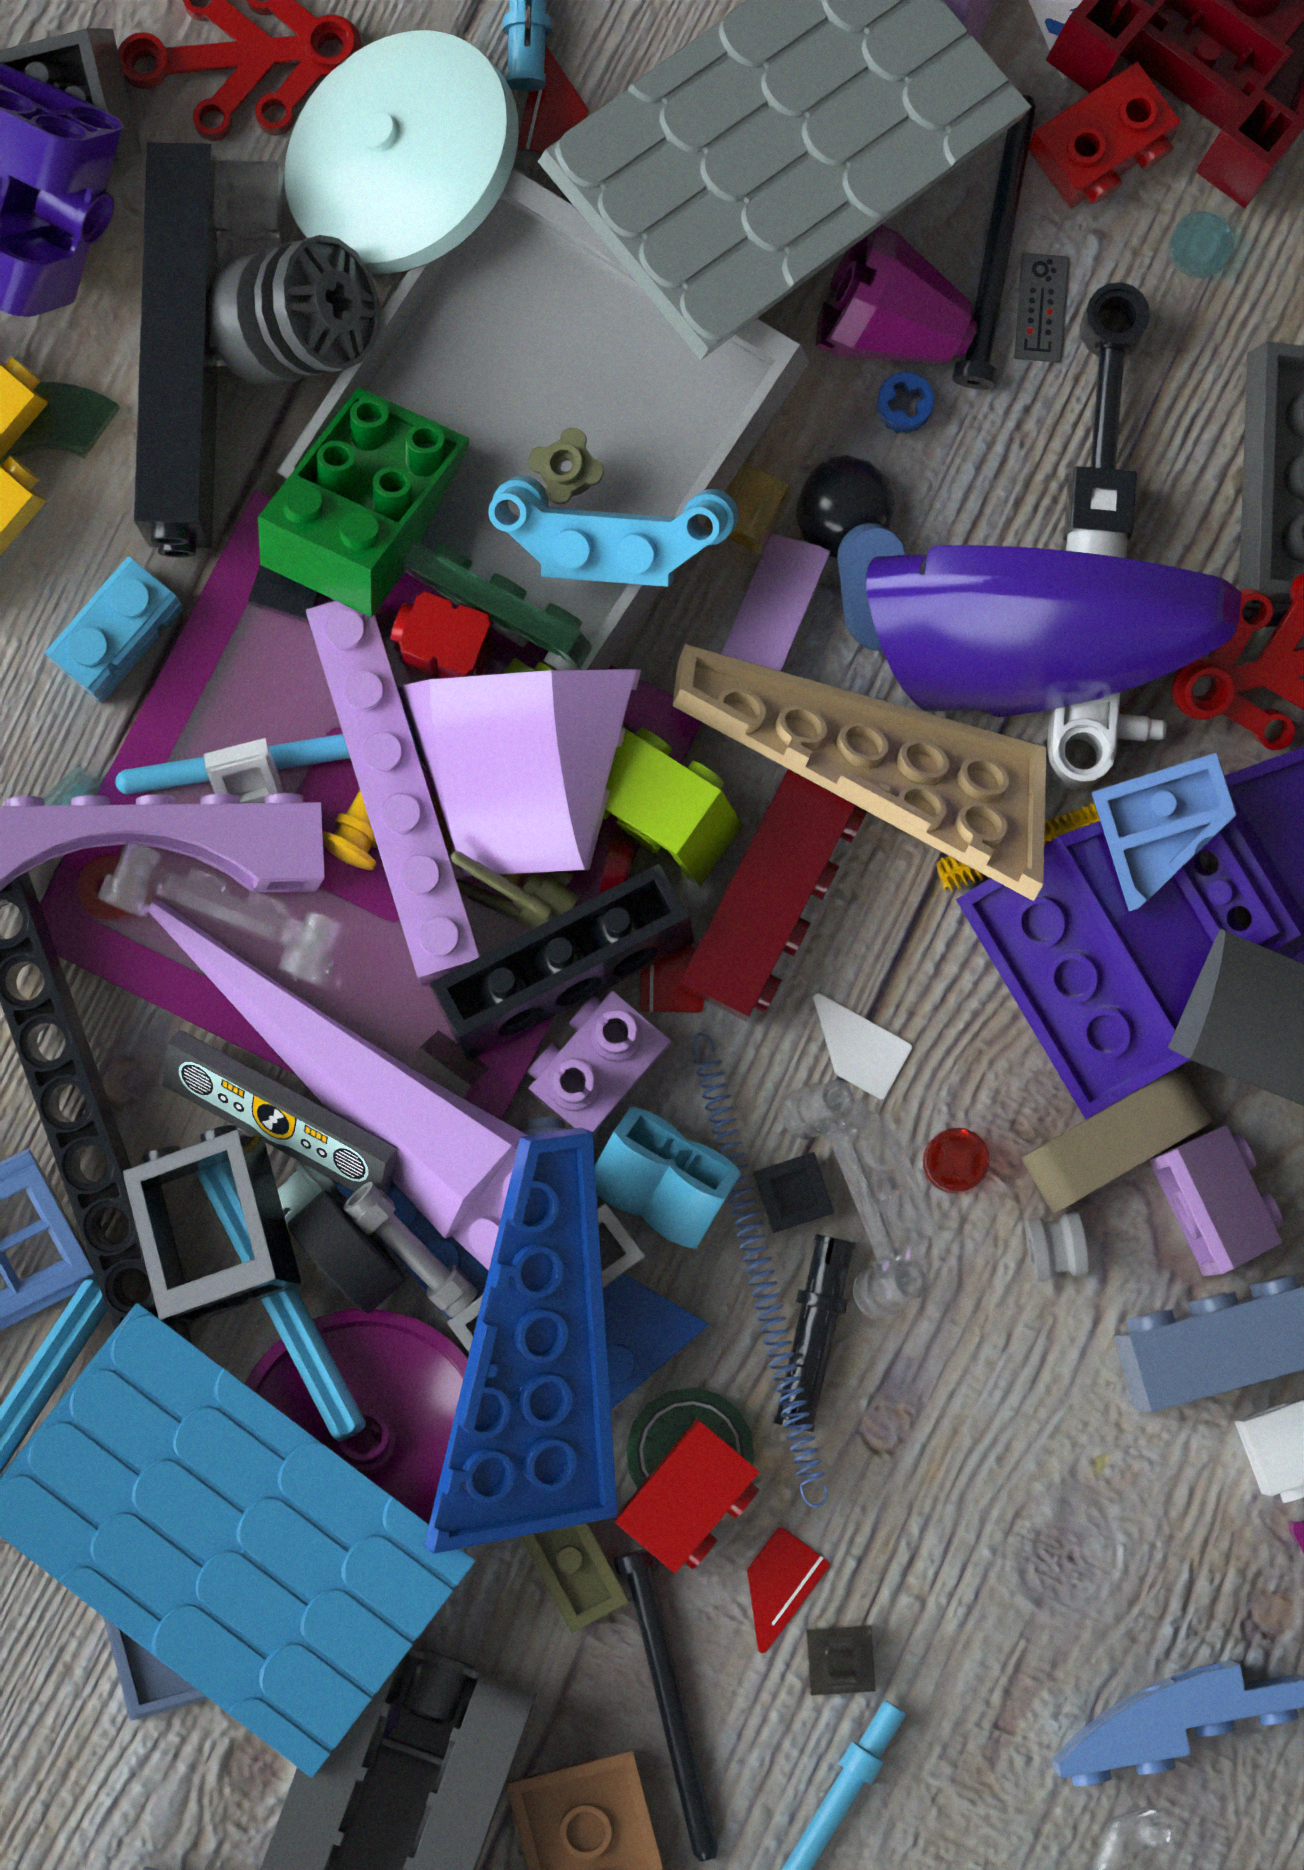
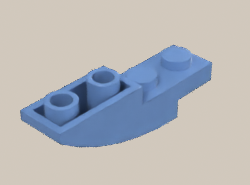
[1052,1660,1304,1786]

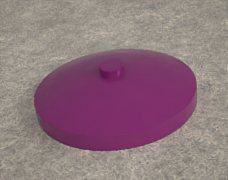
[245,1309,468,1524]

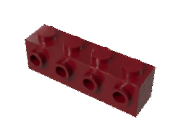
[679,769,868,1022]

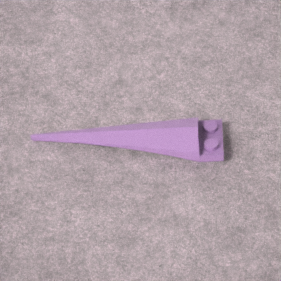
[144,899,528,1271]

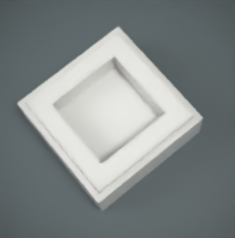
[204,738,283,803]

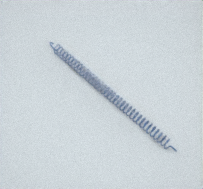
[693,1033,828,1507]

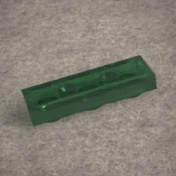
[402,542,593,669]

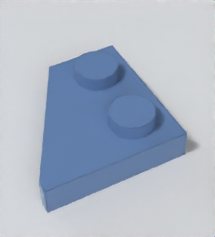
[1091,753,1237,911]

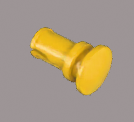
[322,790,378,870]

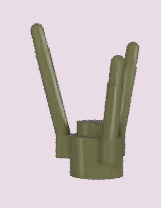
[451,851,579,930]

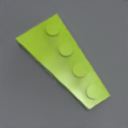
[503,658,743,887]

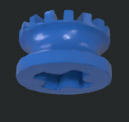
[876,372,934,434]

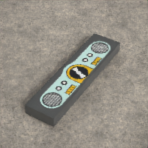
[163,1030,398,1195]

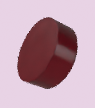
[599,833,636,894]

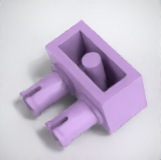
[528,991,671,1135]

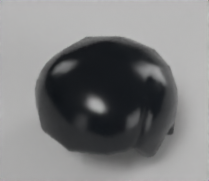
[796,455,895,558]

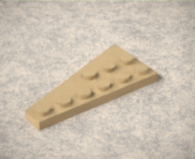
[673,644,1046,901]

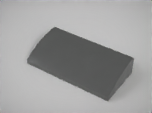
[1239,341,1304,602]
[1168,929,1304,1106]

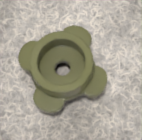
[528,428,604,504]

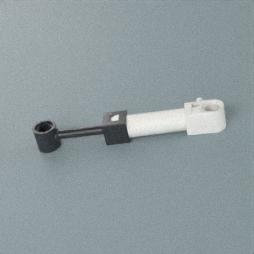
[1046,282,1167,790]

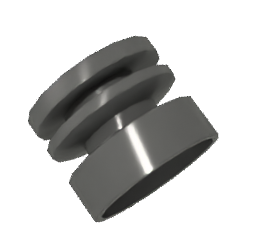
[208,235,380,387]

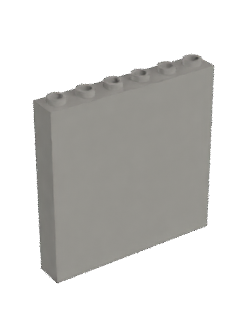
[277,168,810,670]

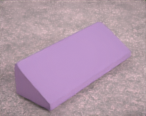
[721,533,831,672]

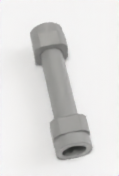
[343,1182,478,1317]

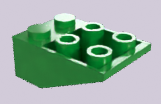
[258,387,469,618]

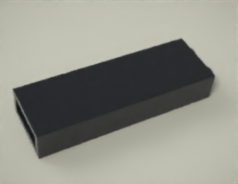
[134,142,224,558]

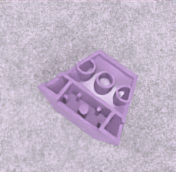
[397,669,641,876]

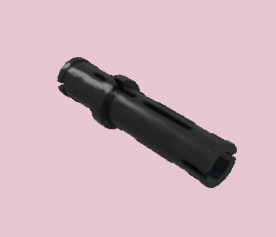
[773,1234,856,1432]

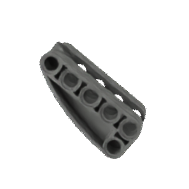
[260,1647,538,1870]

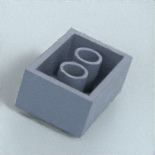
[1113,1274,1304,1413]

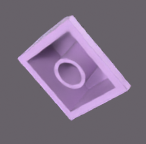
[1149,1125,1284,1276]

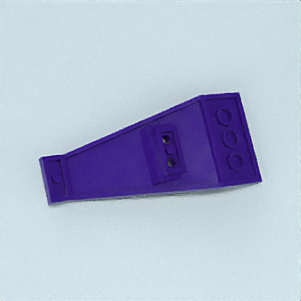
[956,747,1304,1120]

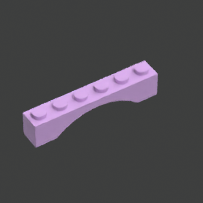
[305,601,480,985]
[0,793,325,893]

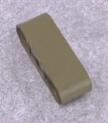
[1021,1065,1213,1214]

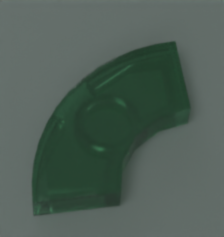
[0,382,120,462]

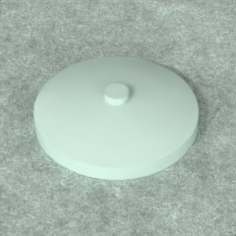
[285,30,519,274]

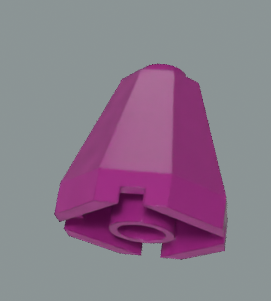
[815,225,977,365]

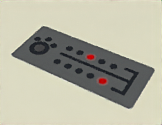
[1014,253,1068,363]

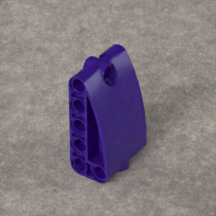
[0,63,124,317]

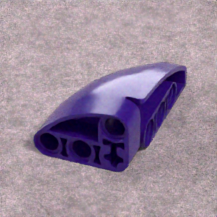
[866,545,1241,717]

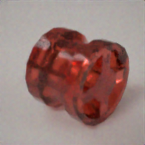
[922,1128,989,1193]

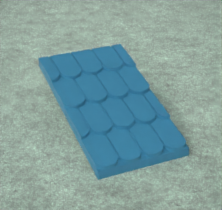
[0,1303,476,1778]

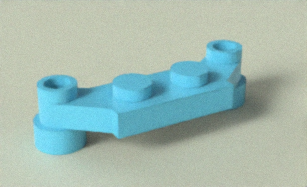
[488,475,739,587]

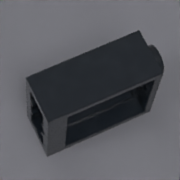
[122,1125,302,1325]

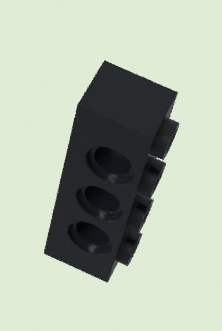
[429,864,695,1062]

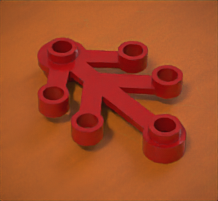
[118,0,362,141]
[1172,573,1304,750]

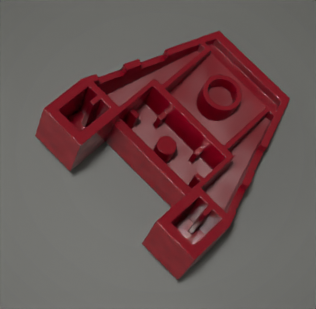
[1045,0,1304,209]

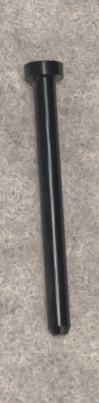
[952,95,1036,390]
[613,1549,718,1861]

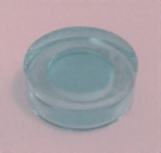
[1168,211,1234,278]
[43,764,96,806]

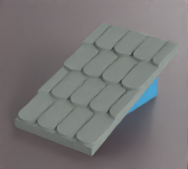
[538,0,1031,361]

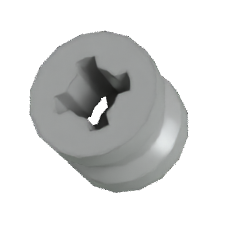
[1025,1211,1089,1282]

